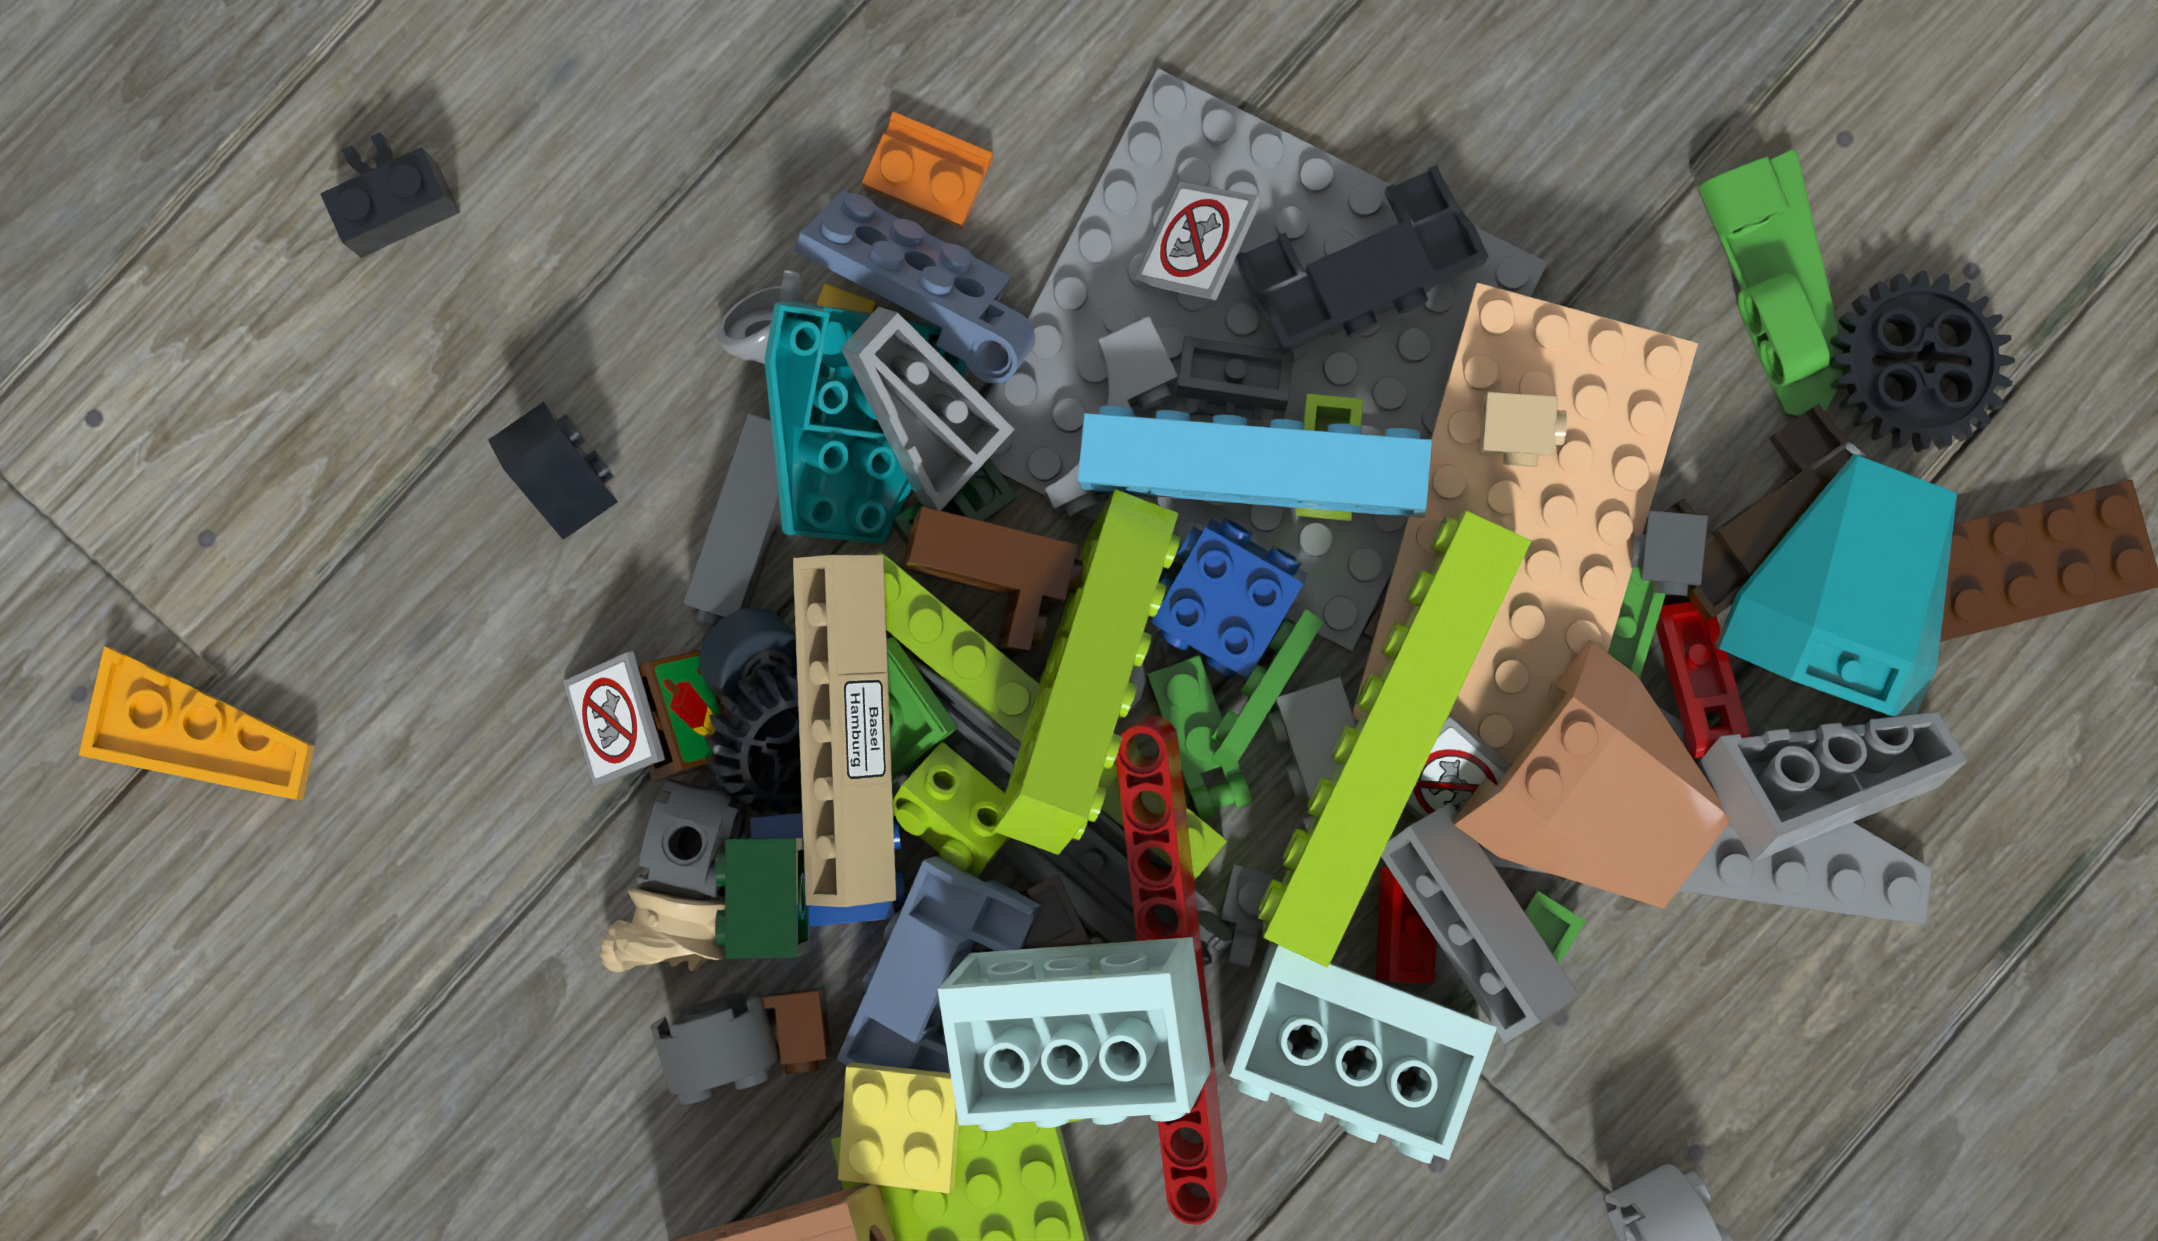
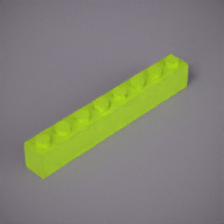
[877,551,1227,881]

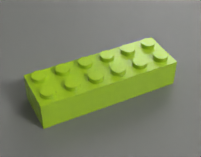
[993,489,1180,855]

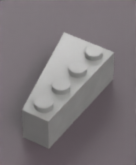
[1697,712,1968,862]

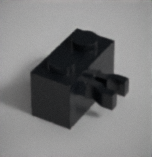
[320,132,460,258]
[488,401,618,540]

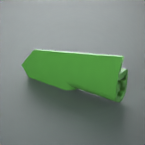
[1697,150,1843,418]

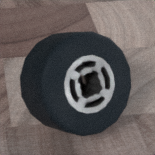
[699,607,797,703]

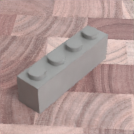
[1381,803,1579,1044]

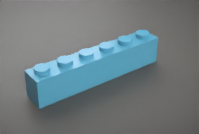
[1078,406,1432,518]

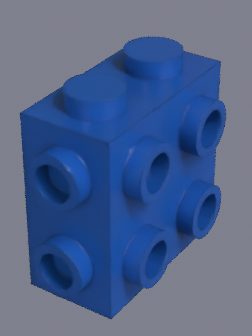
[1151,518,1308,679]

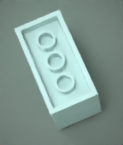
[938,937,1211,1131]
[1224,941,1497,1164]

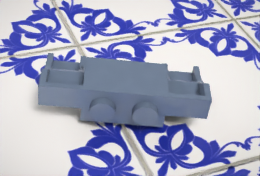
[837,856,1041,1073]

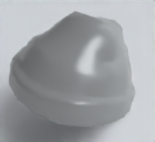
[716,270,805,364]

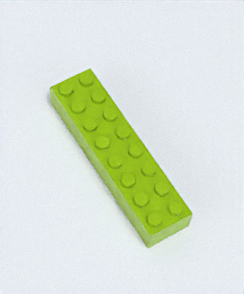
[1258,511,1531,968]

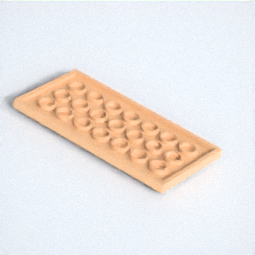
[1352,283,1698,765]

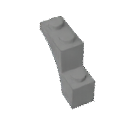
[1044,316,1178,518]

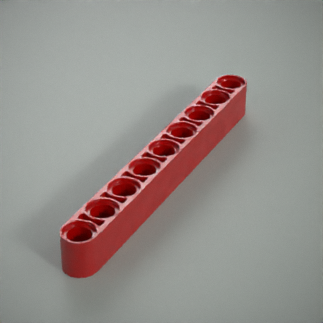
[1116,714,1227,1225]

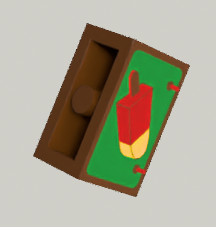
[638,650,723,782]

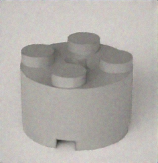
[1605,1163,1733,1241]

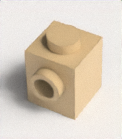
[1478,392,1567,467]

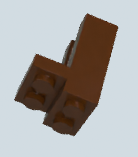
[901,506,1083,655]

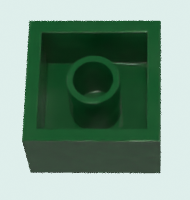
[715,838,810,959]

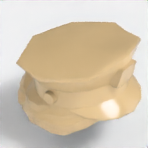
[599,887,725,972]

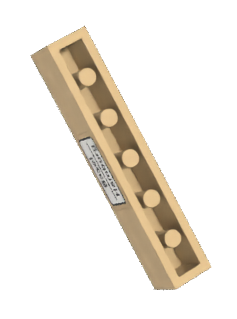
[793,555,896,907]

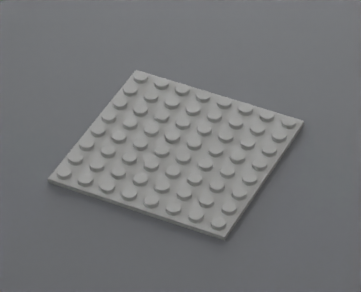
[986,68,1548,652]

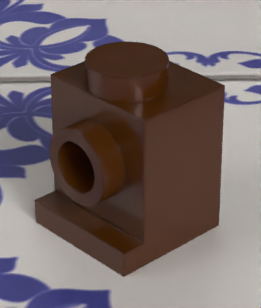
[762,987,832,1074]

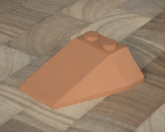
[1452,640,1730,909]

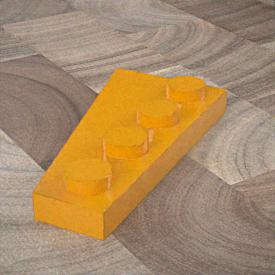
[78,646,315,800]

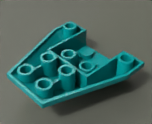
[764,301,967,544]
[1715,454,1957,716]

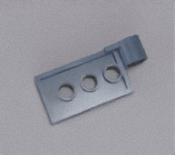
[794,190,1035,384]

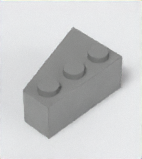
[841,307,1015,511]

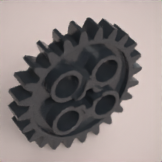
[1829,271,2015,452]

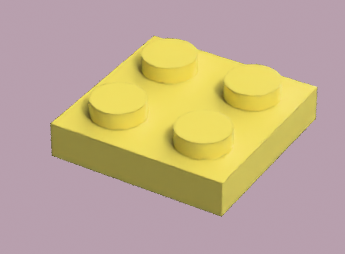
[838,1062,959,1193]

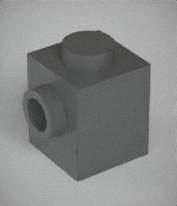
[1631,510,1708,596]

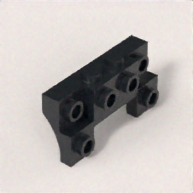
[1234,165,1489,355]

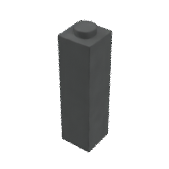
[683,413,781,627]

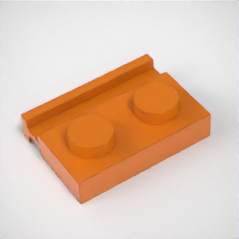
[862,111,994,230]

